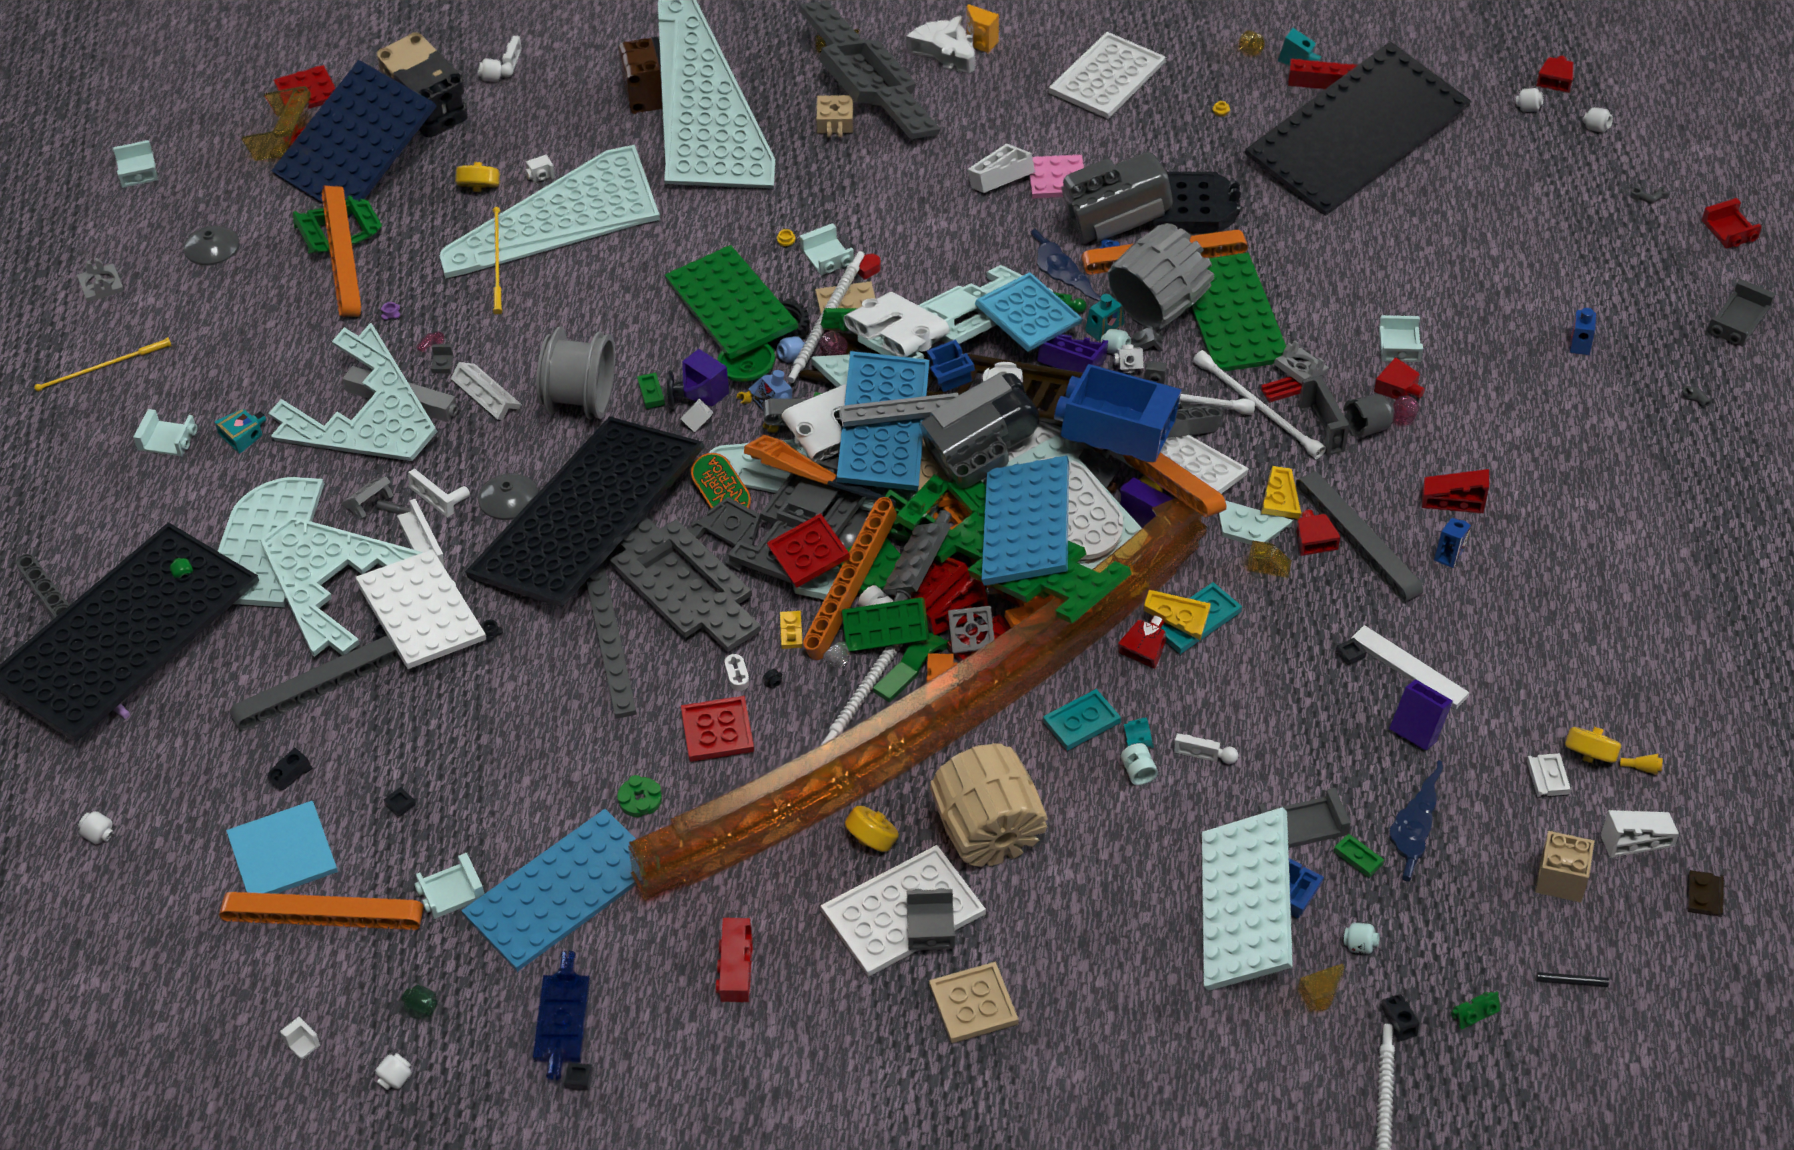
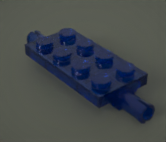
[533,951,590,1080]

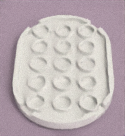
[1040,457,1123,559]

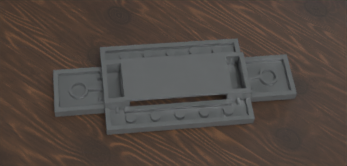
[610,515,761,652]

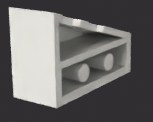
[968,144,1035,193]
[1601,810,1679,858]

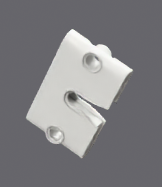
[844,292,950,357]
[781,384,847,462]

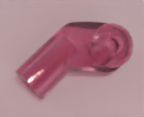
[416,331,444,352]

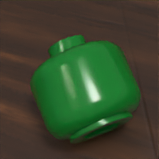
[170,558,193,579]

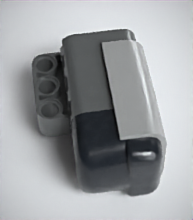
[920,373,1040,488]

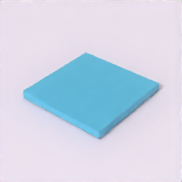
[975,272,1083,352]
[226,800,338,894]

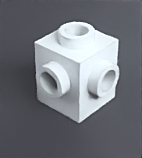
[1114,344,1143,373]

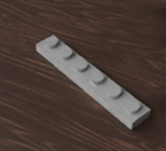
[839,393,959,427]

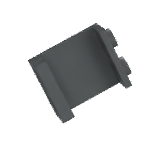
[907,888,955,950]

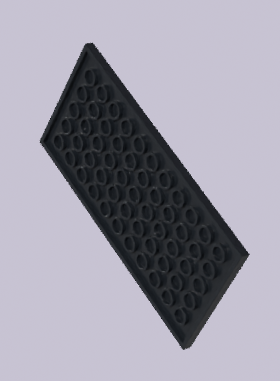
[1245,41,1471,216]
[465,416,705,608]
[0,522,259,742]

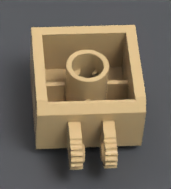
[817,95,854,137]

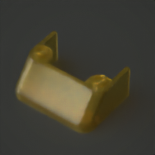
[241,86,311,161]

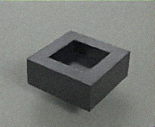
[1336,638,1367,665]
[383,787,416,817]
[564,1062,593,1090]

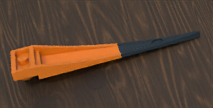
[744,435,896,506]

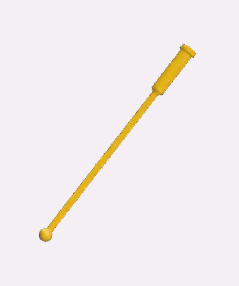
[493,207,503,314]
[34,338,172,392]

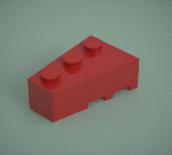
[1422,469,1489,514]
[926,571,989,635]
[716,918,753,1002]

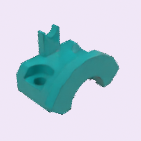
[1124,717,1154,748]

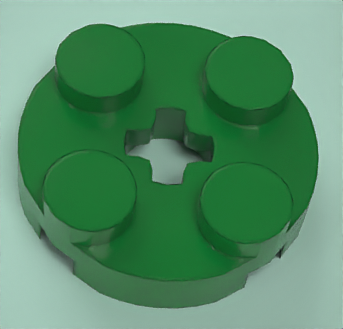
[617,775,662,817]

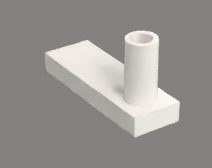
[408,469,470,518]

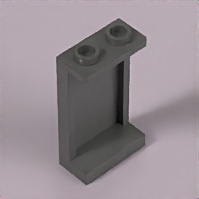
[1707,279,1776,347]
[1299,375,1349,456]
[1255,787,1350,848]

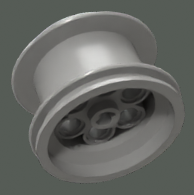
[536,326,615,420]

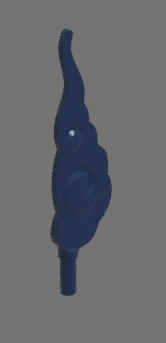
[1031,228,1101,301]
[1389,760,1443,882]

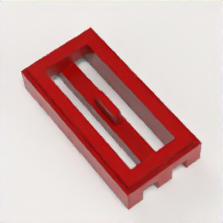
[1261,376,1302,403]

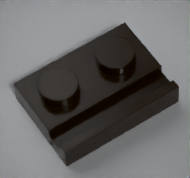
[1688,870,1724,917]

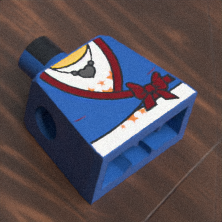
[1434,518,1471,568]

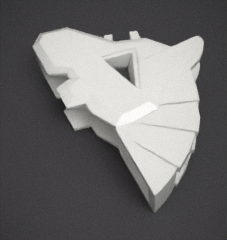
[906,16,976,73]

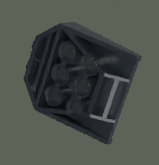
[1153,171,1241,234]

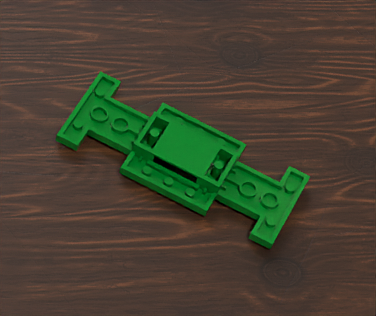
[934,504,1132,624]

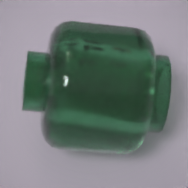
[401,984,438,1019]

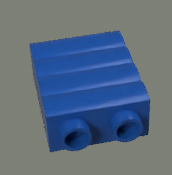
[1054,364,1182,462]

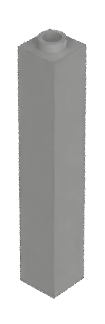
[343,366,458,422]

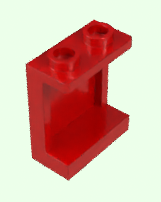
[1701,198,1762,249]

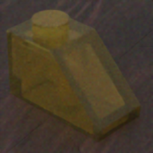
[1247,540,1292,578]
[1298,963,1345,1012]

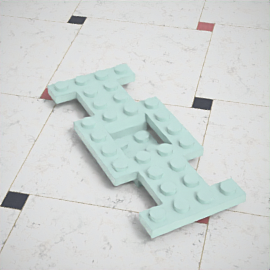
[858,265,1053,359]

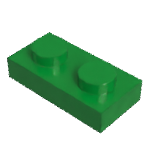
[637,373,665,409]
[1333,834,1384,878]

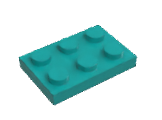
[1043,689,1121,751]

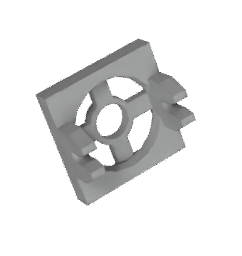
[77,258,124,303]
[1274,341,1329,384]
[341,476,393,519]
[948,606,995,653]

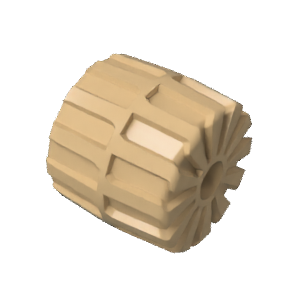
[930,743,1048,867]

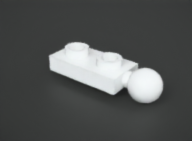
[501,36,522,78]
[1174,733,1238,764]

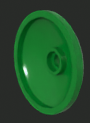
[717,343,775,382]

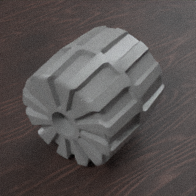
[1107,223,1214,330]

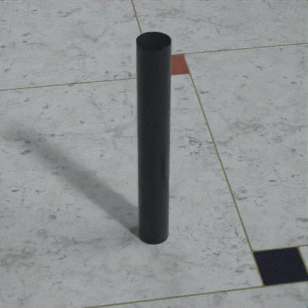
[1536,972,1609,987]

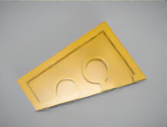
[1261,466,1301,519]
[1143,590,1211,640]

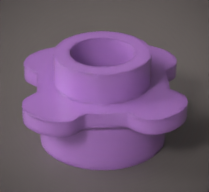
[381,302,400,320]

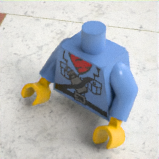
[736,370,792,433]

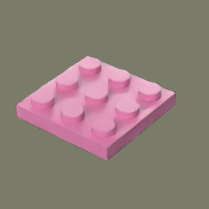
[1029,155,1084,198]

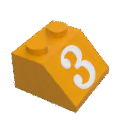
[967,4,999,53]

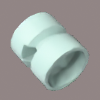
[1121,743,1158,785]

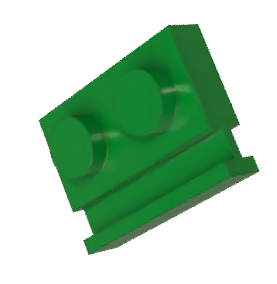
[947,474,986,515]

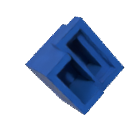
[927,339,975,392]
[1289,858,1324,918]

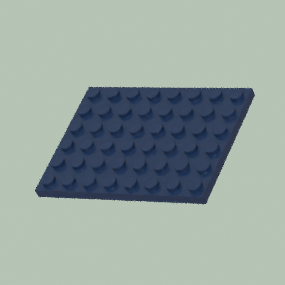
[271,59,437,219]

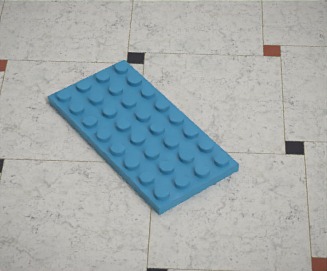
[836,351,929,491]
[982,455,1069,586]
[461,809,661,972]

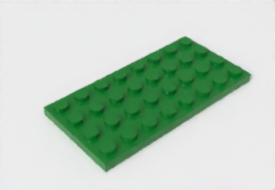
[665,245,799,360]
[1190,252,1286,372]

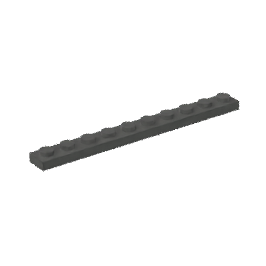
[586,562,637,719]

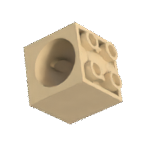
[1535,831,1594,902]

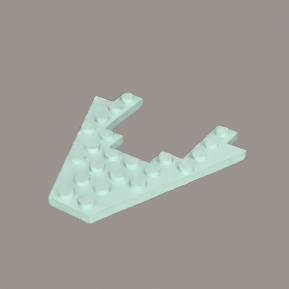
[269,323,437,461]
[260,516,423,657]

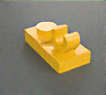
[780,611,803,649]

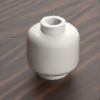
[478,59,503,82]
[1516,88,1543,112]
[1584,108,1613,132]
[78,811,114,844]
[375,1053,411,1090]

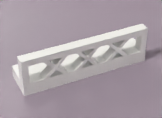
[451,362,522,420]
[397,499,444,567]

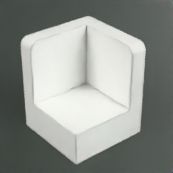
[681,399,713,432]
[280,1017,320,1059]

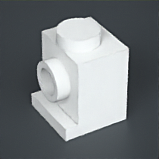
[525,155,555,183]

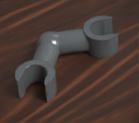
[1630,186,1671,203]

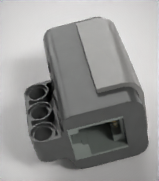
[1061,152,1173,244]

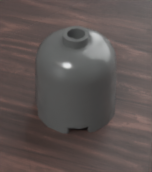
[1343,395,1394,438]

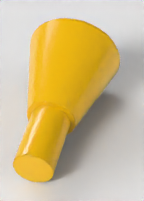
[1620,753,1663,775]

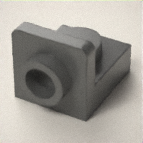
[431,344,454,374]
[1145,361,1167,384]

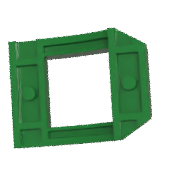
[293,196,382,254]

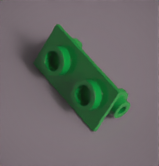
[1450,991,1501,1030]

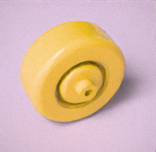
[455,162,500,192]
[1565,727,1621,763]
[845,806,899,852]

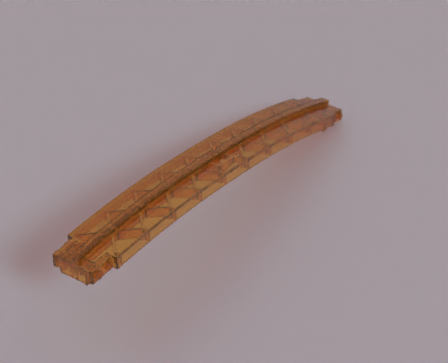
[628,498,1207,900]

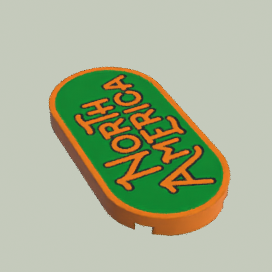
[691,453,751,509]

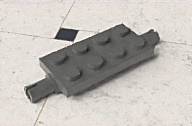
[883,510,952,602]

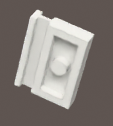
[1527,753,1571,797]

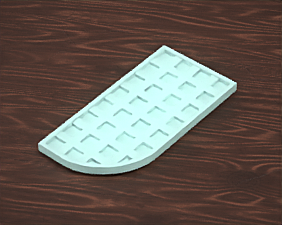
[218,477,324,607]

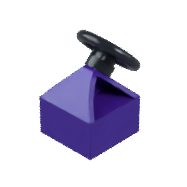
[667,349,729,409]

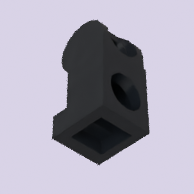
[267,748,313,791]
[1381,994,1419,1042]

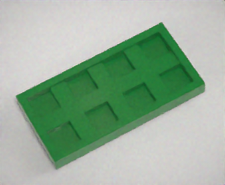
[842,597,929,652]

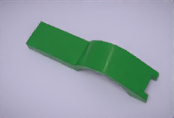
[873,632,949,703]

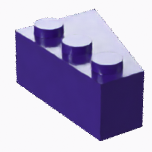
[1038,334,1109,373]

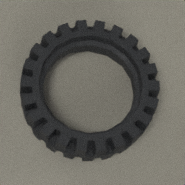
[767,298,810,349]

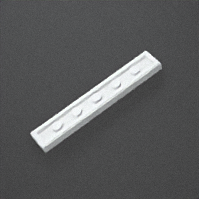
[1351,625,1469,710]

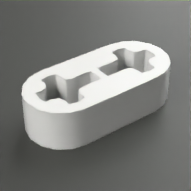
[725,654,749,691]

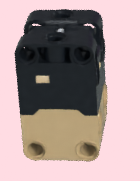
[377,33,468,138]

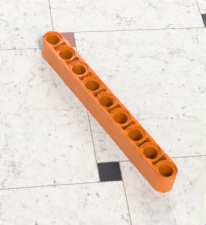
[322,186,361,317]
[1081,230,1248,275]
[1123,452,1227,518]
[803,497,897,660]
[219,892,424,930]

